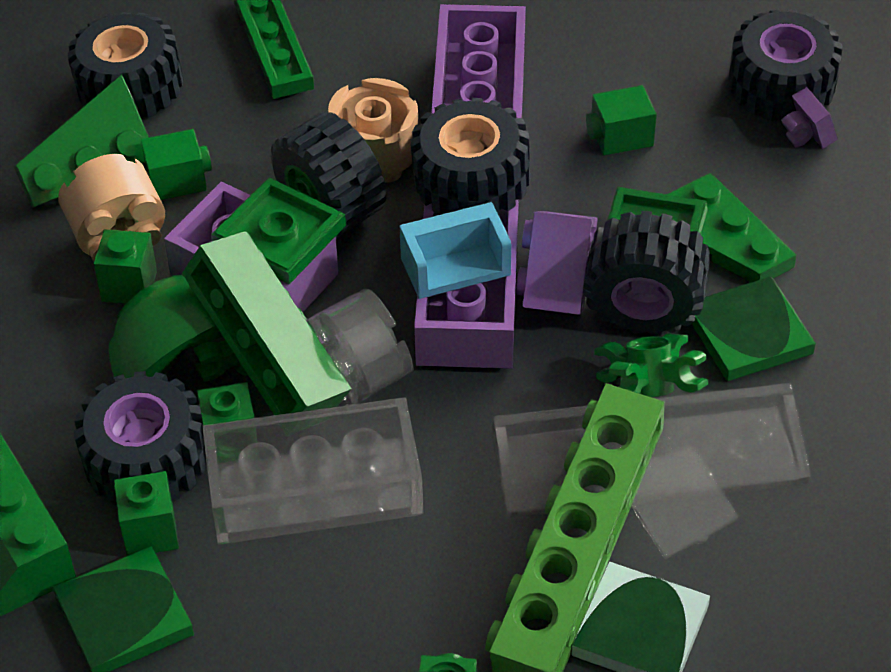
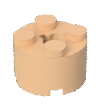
[328,78,418,183]
[58,154,165,262]

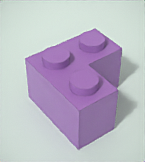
[516,211,598,315]

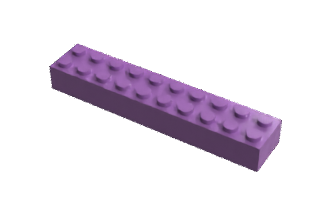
[415,4,526,369]

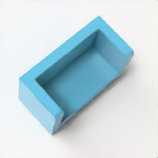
[399,202,511,299]

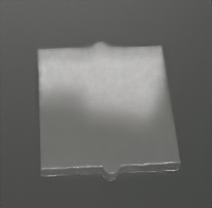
[632,443,739,560]

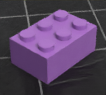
[164,181,338,312]

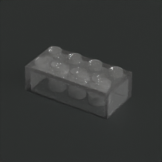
[203,397,423,545]

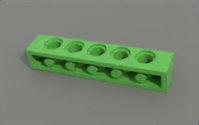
[485,383,665,672]

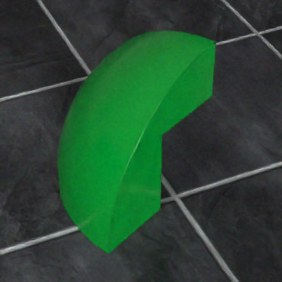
[109,275,222,379]

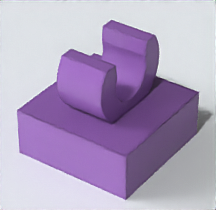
[781,87,838,149]

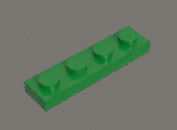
[233,0,314,99]

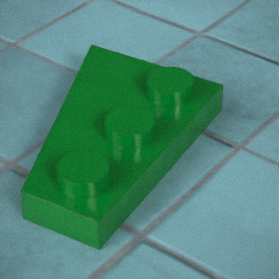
[14,75,149,208]
[668,173,797,282]

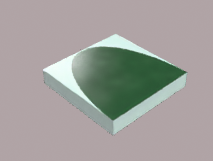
[571,562,710,672]

